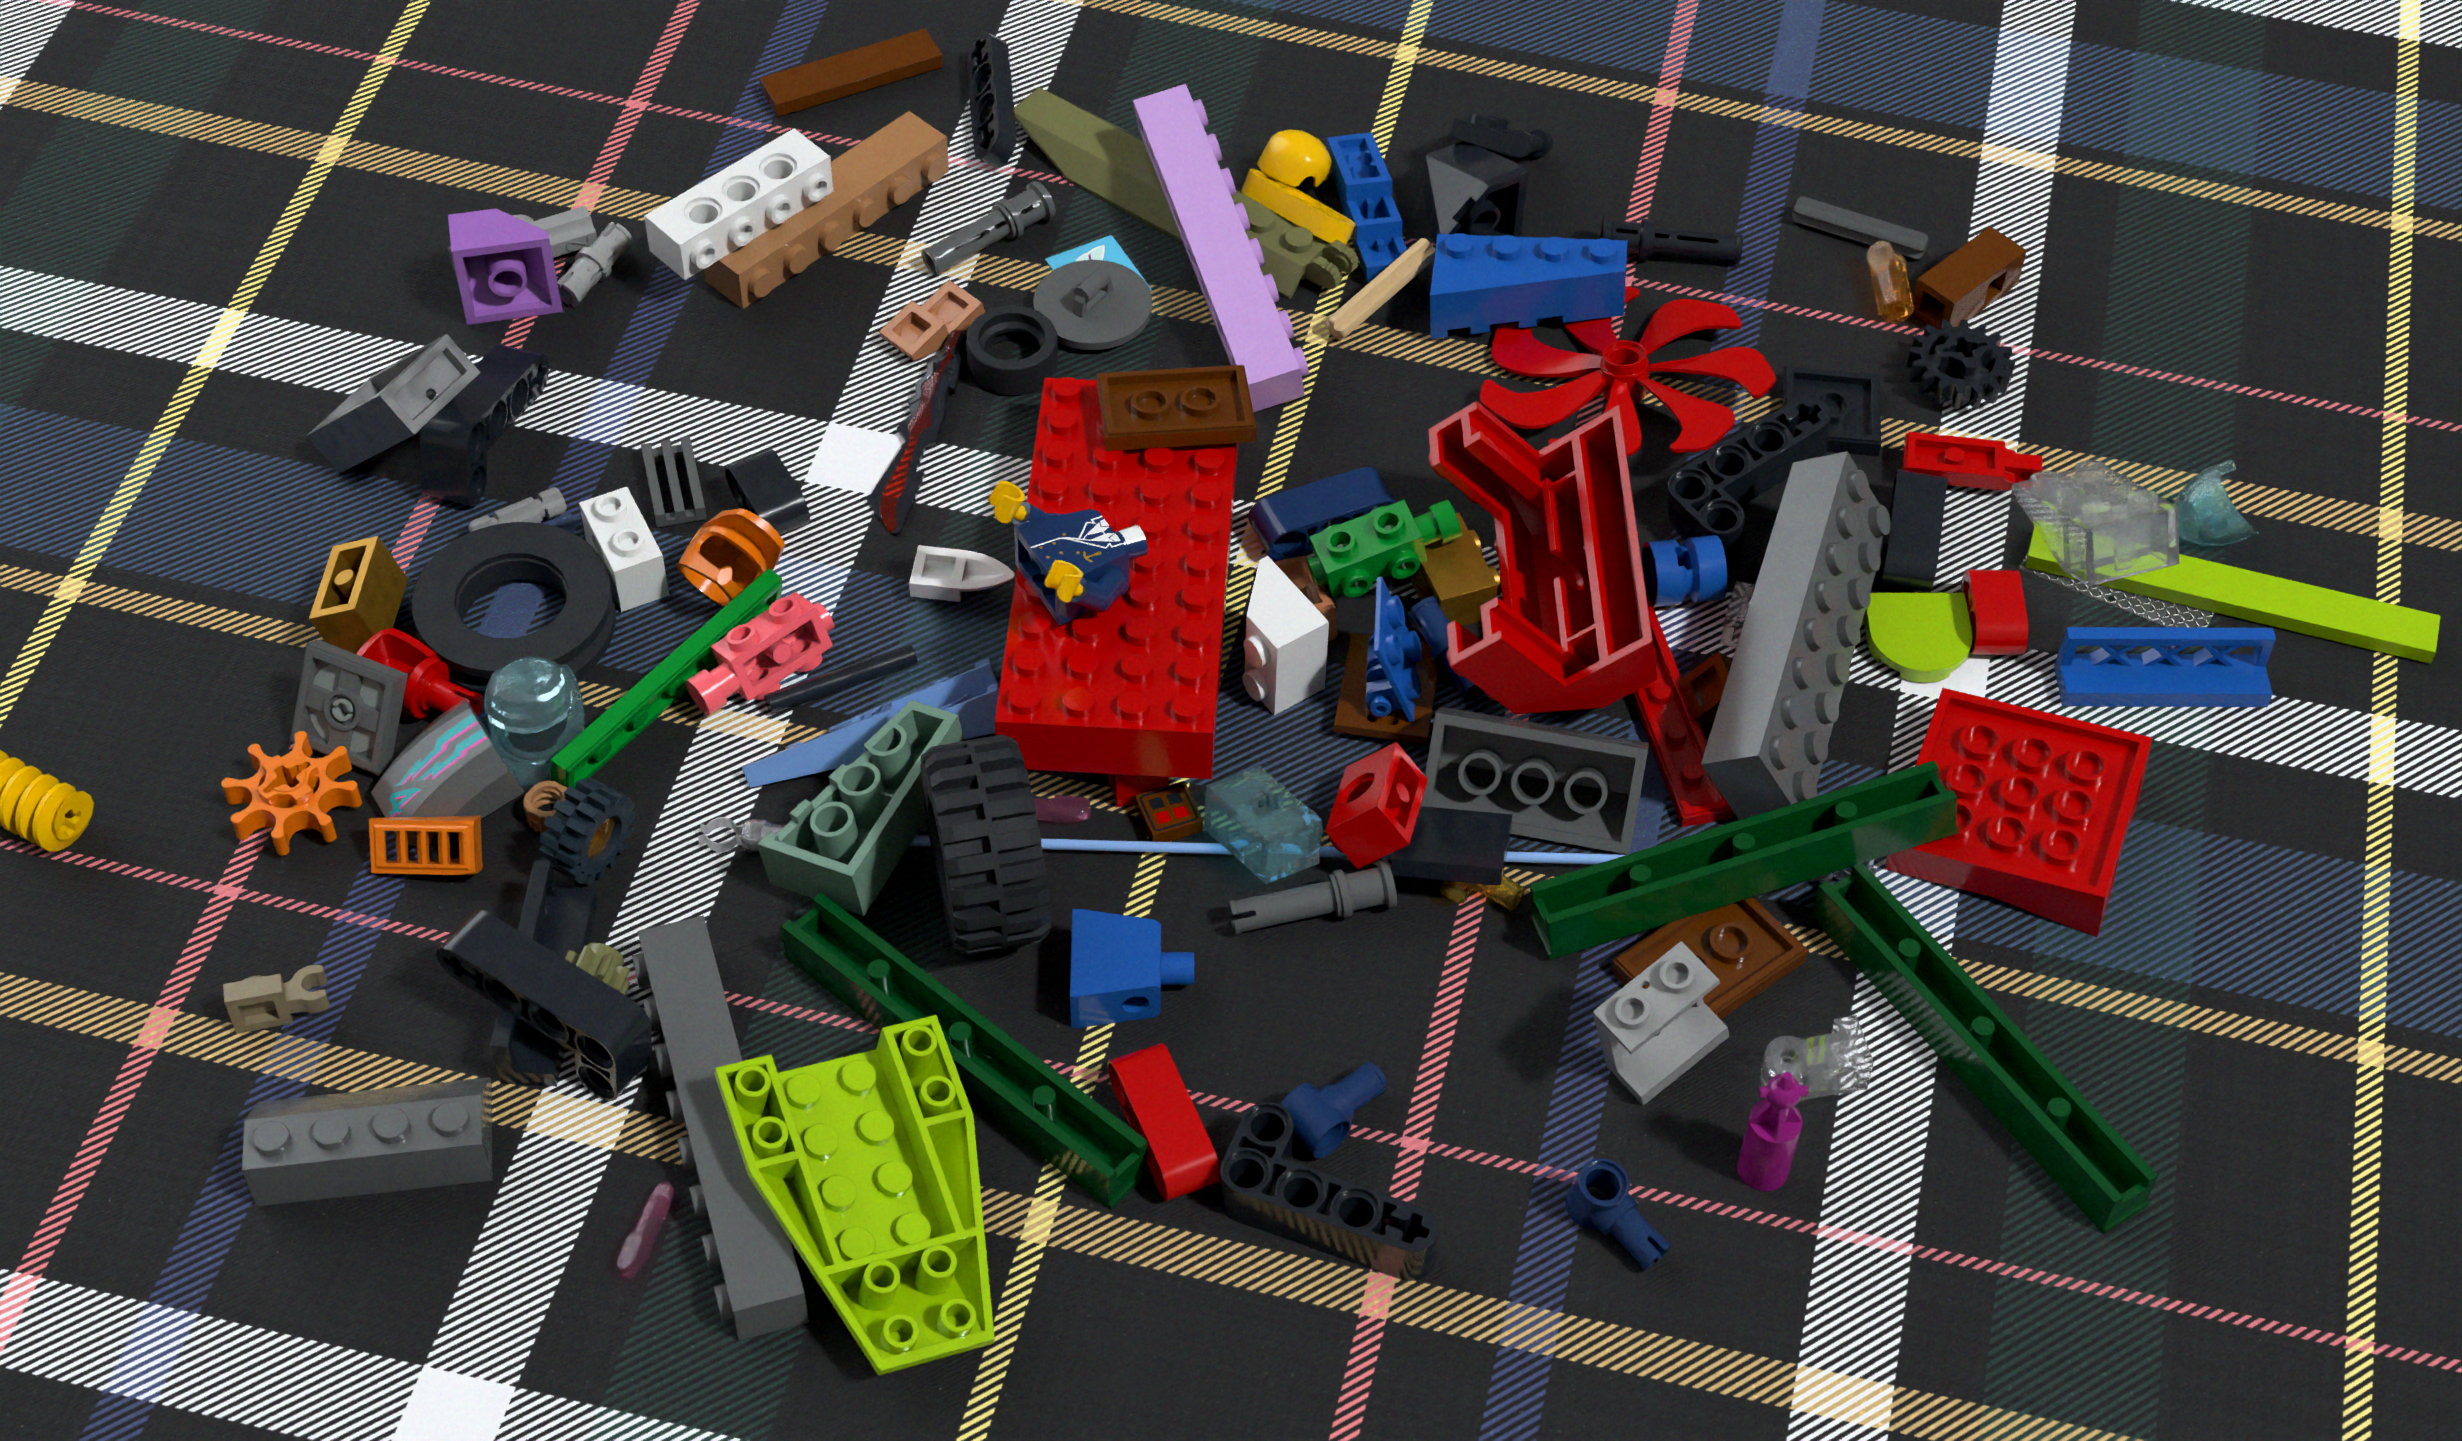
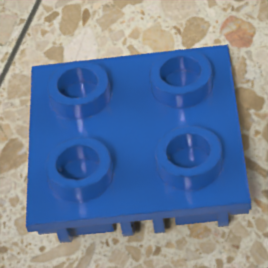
[1365,577,1422,722]

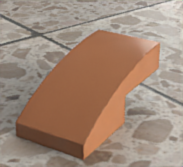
[879,280,985,361]

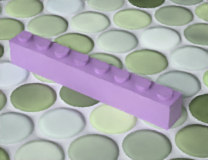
[1133,84,1309,412]

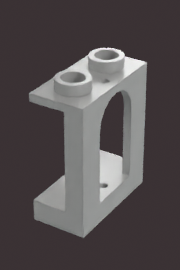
[1593,941,1729,1106]

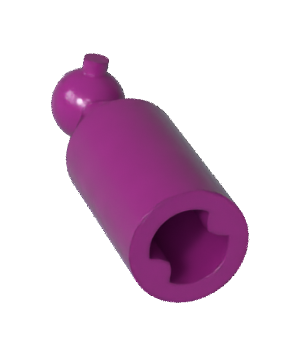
[1737,1072,1808,1191]

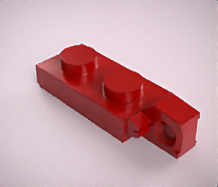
[1902,432,2042,491]

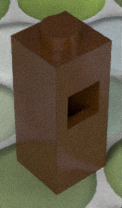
[1910,226,2027,330]

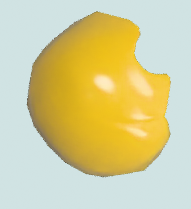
[1257,129,1333,187]

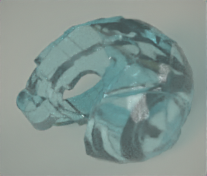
[484,656,585,786]

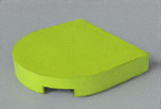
[1863,593,1973,683]

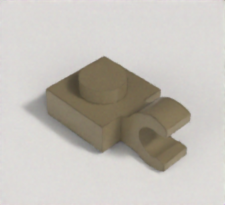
[223,965,330,1034]

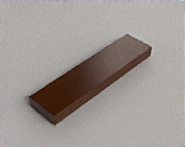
[760,28,943,117]

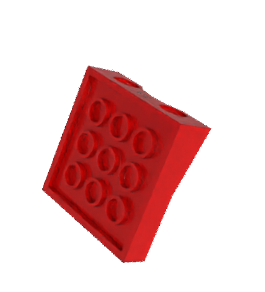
[1885,688,2153,937]

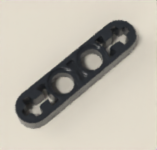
[966,31,1017,168]

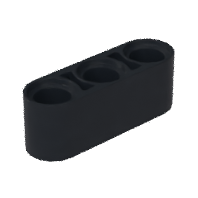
[1879,469,1948,593]

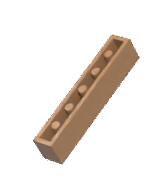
[704,111,949,309]

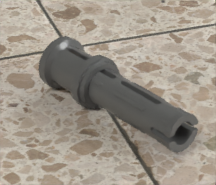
[921,181,1056,276]
[1228,860,1397,935]

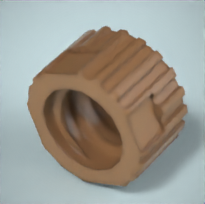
[523,781,567,833]

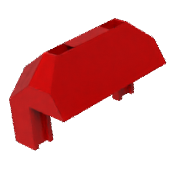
[1428,401,1658,714]

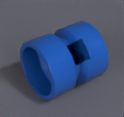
[1641,535,1727,607]

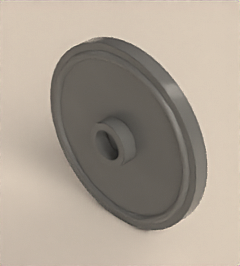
[1033,260,1152,350]

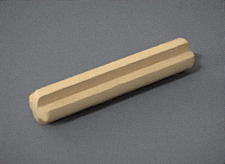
[1325,238,1436,340]

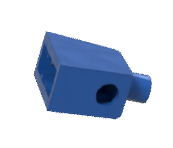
[1070,909,1194,1028]

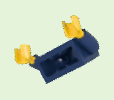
[988,480,1148,625]

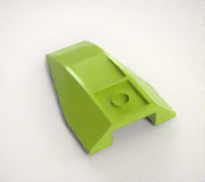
[714,1015,995,1376]

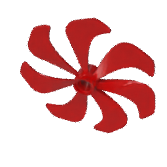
[1480,286,1776,457]

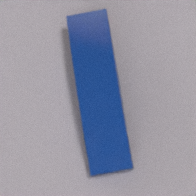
[1327,132,1407,283]

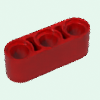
[1107,1043,1220,1201]

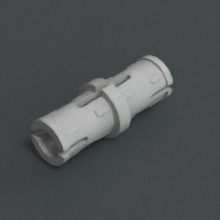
[557,222,633,307]

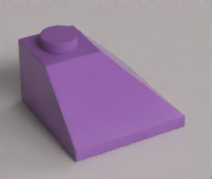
[448,209,563,325]

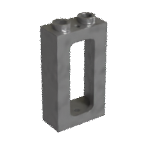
[306,334,481,473]

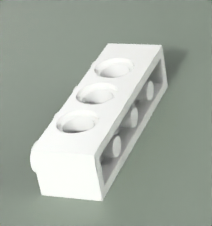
[644,128,834,280]

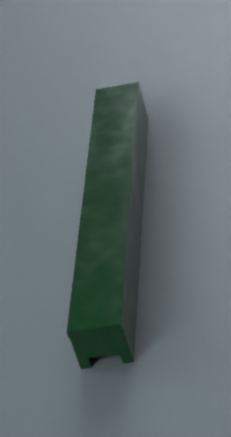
[1530,761,1959,960]
[1809,862,2158,1234]
[781,892,1150,1210]

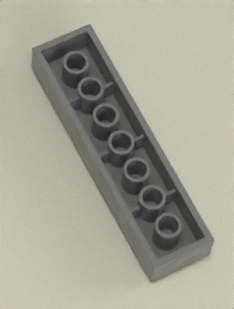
[1701,451,1891,820]

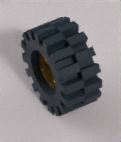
[539,777,636,885]

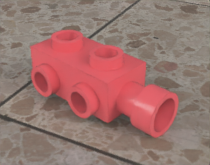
[685,592,835,716]

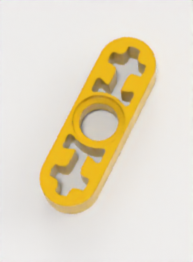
[1241,169,1356,246]

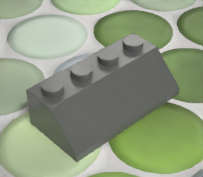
[1421,706,1649,855]
[242,1077,492,1207]

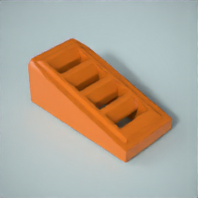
[369,816,483,875]

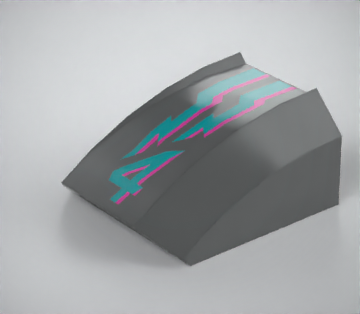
[371,699,524,850]

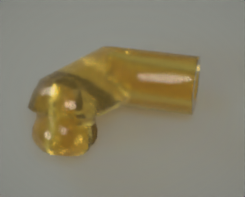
[1440,875,1525,911]

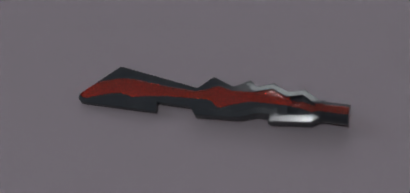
[867,330,967,536]

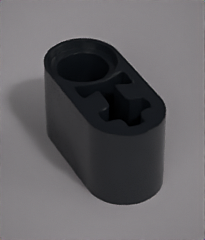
[725,449,810,535]

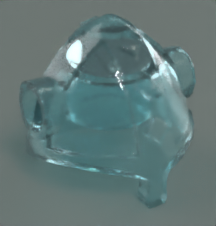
[2170,459,2259,546]

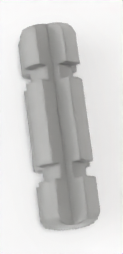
[468,487,567,533]

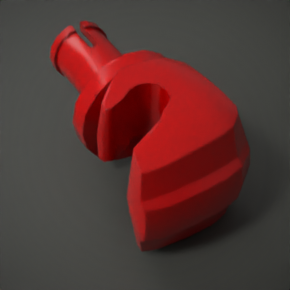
[356,628,484,719]

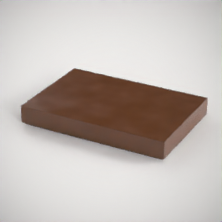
[1096,365,1257,451]
[1610,897,1809,1020]

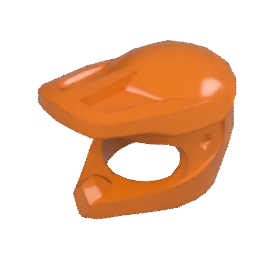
[677,508,785,607]

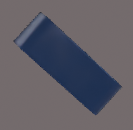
[1248,467,1397,561]

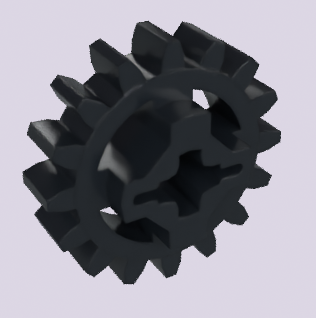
[1906,319,2015,409]

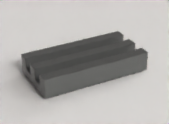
[641,436,707,527]

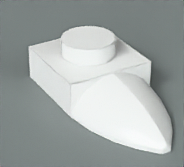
[909,545,1015,602]

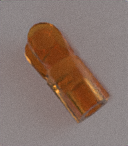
[1866,241,1914,324]

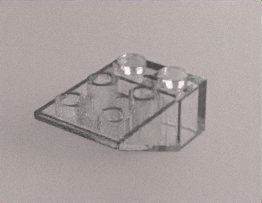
[2011,461,2180,587]

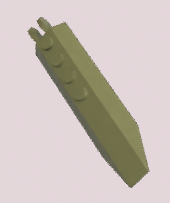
[1014,87,1359,300]

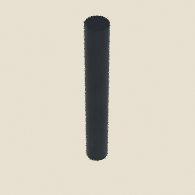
[764,644,918,714]

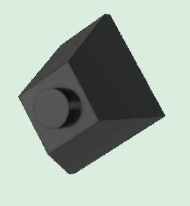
[1423,141,1528,249]

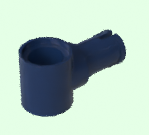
[1280,1061,1387,1159]
[1565,1158,1672,1271]

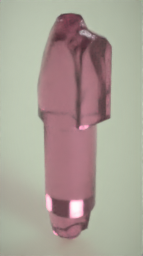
[1033,795,1091,824]
[617,1182,674,1281]

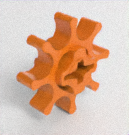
[221,731,362,856]

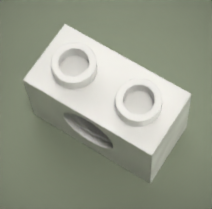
[579,487,670,612]

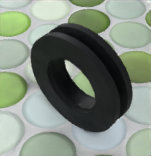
[412,522,616,701]

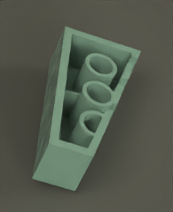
[757,700,964,916]

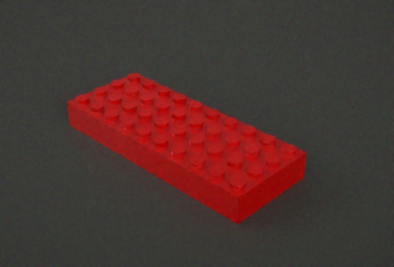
[995,377,1239,779]

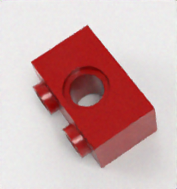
[1325,742,1428,869]

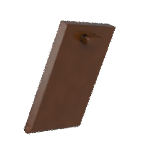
[1333,632,1440,745]

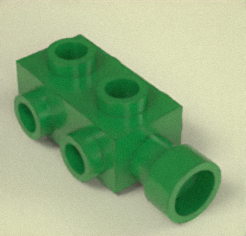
[1306,499,1462,598]

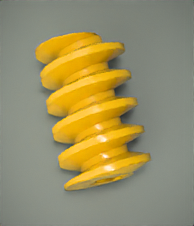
[0,750,94,852]

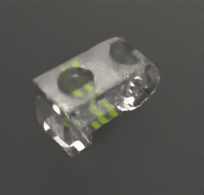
[1760,1015,1874,1101]

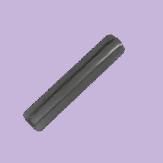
[1792,196,1928,260]

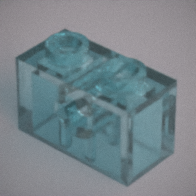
[1204,766,1323,884]

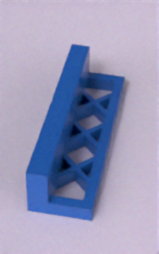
[2054,627,2276,707]

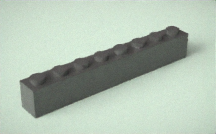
[632,915,809,1341]

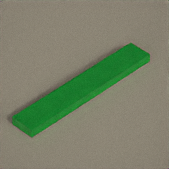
[551,568,782,789]

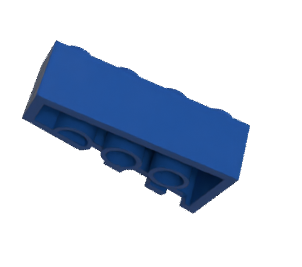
[1430,233,1627,339]

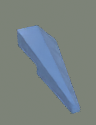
[742,658,1000,788]

